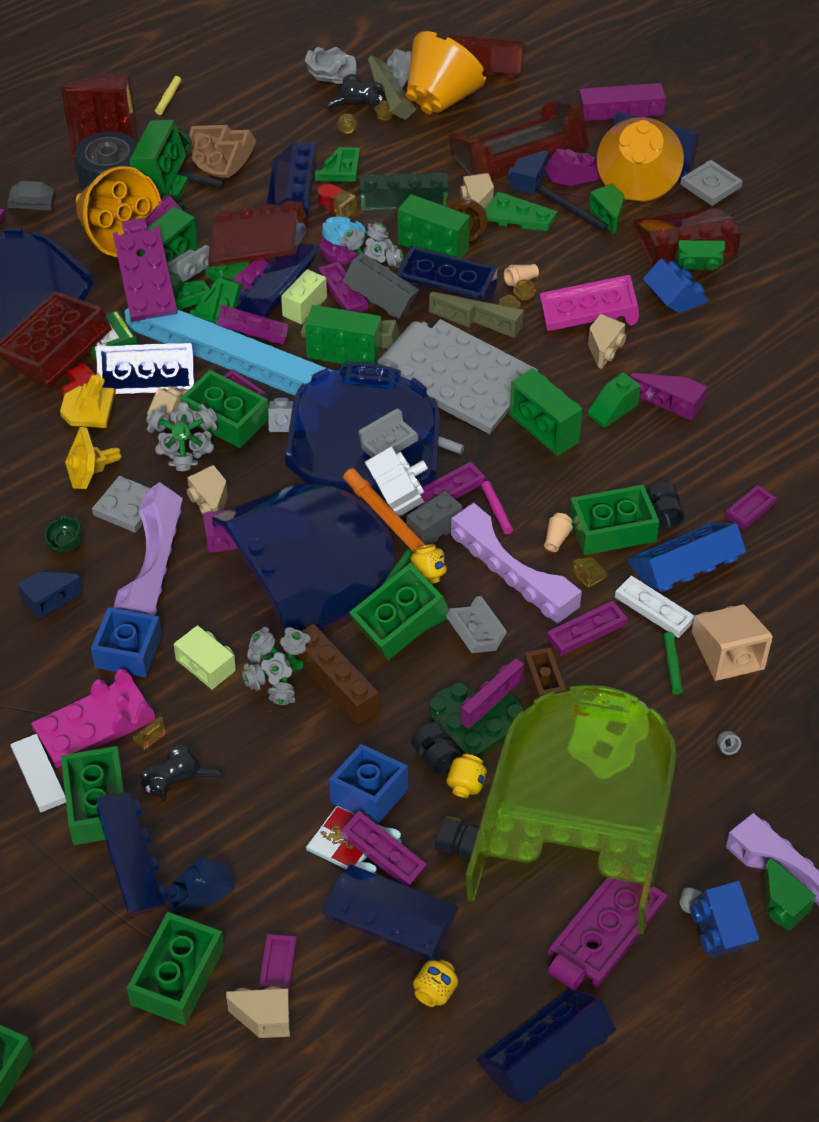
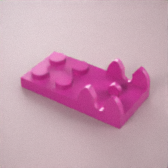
[540,275,639,331]
[31,669,156,768]

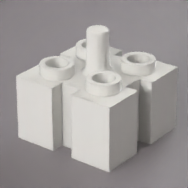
[365,446,428,516]

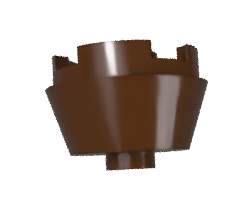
[448,198,487,241]

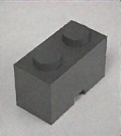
[407,491,462,545]

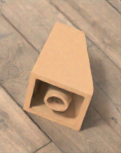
[691,604,773,681]

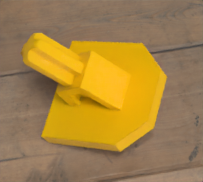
[60,373,115,428]
[65,427,122,489]

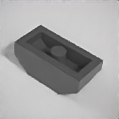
[7,181,56,210]

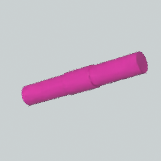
[481,481,513,534]

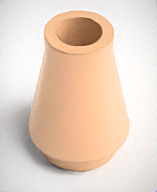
[504,264,539,287]
[544,513,573,552]

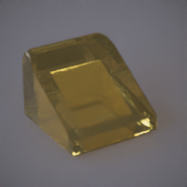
[572,558,608,588]
[132,716,165,750]

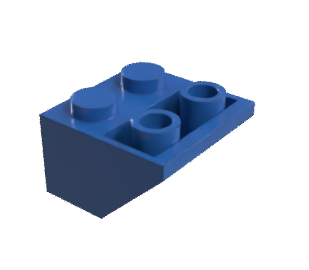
[643,258,710,313]

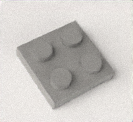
[680,160,742,206]
[92,476,150,533]

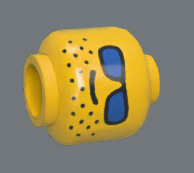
[410,544,447,584]
[446,754,487,798]
[413,960,458,1007]

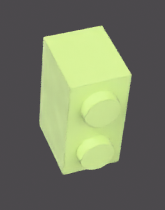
[281,269,327,324]
[174,625,236,690]

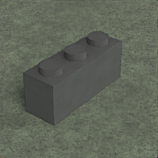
[342,252,419,319]

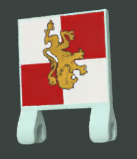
[306,806,402,884]

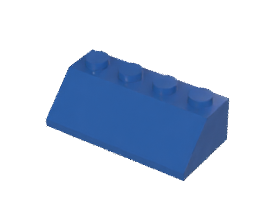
[627,522,746,592]

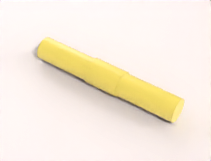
[155,76,181,115]

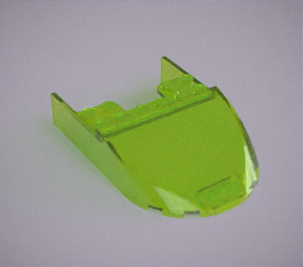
[466,685,676,934]

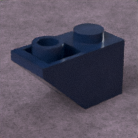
[164,857,235,915]

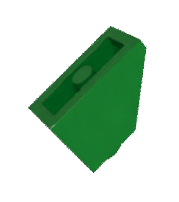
[589,184,625,234]
[587,372,641,428]
[763,858,816,931]

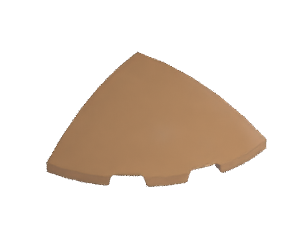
[189,125,256,178]

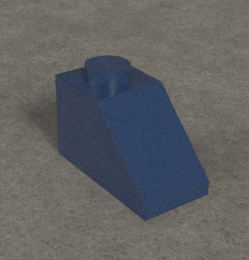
[508,151,549,195]
[18,571,82,619]

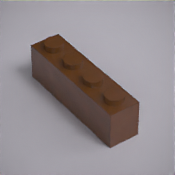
[293,624,379,725]

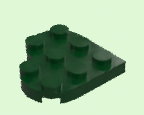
[430,683,523,758]

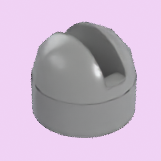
[717,730,741,755]
[680,888,701,914]

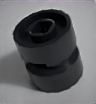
[646,481,685,530]
[411,722,462,776]
[435,815,486,864]

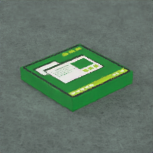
[75,309,137,359]

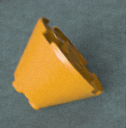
[405,31,486,115]
[597,117,684,202]
[76,166,161,257]

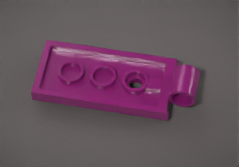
[113,218,177,322]
[548,864,668,991]

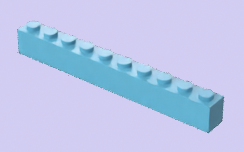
[125,308,341,408]

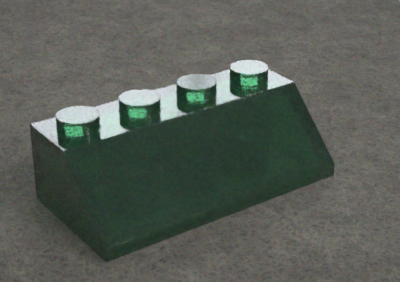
[359,173,448,210]

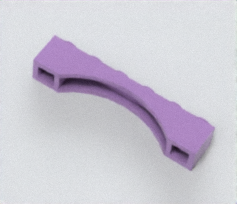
[113,482,183,615]
[451,503,582,624]
[726,813,819,907]

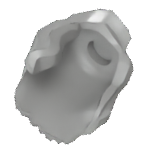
[305,47,357,84]

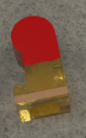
[318,184,357,218]

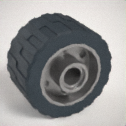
[75,131,138,190]

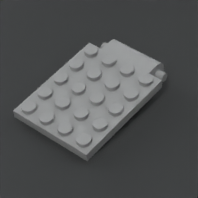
[378,319,538,434]

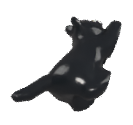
[326,74,385,112]
[140,744,223,801]

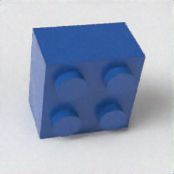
[91,607,162,678]
[329,744,409,825]
[690,881,759,958]

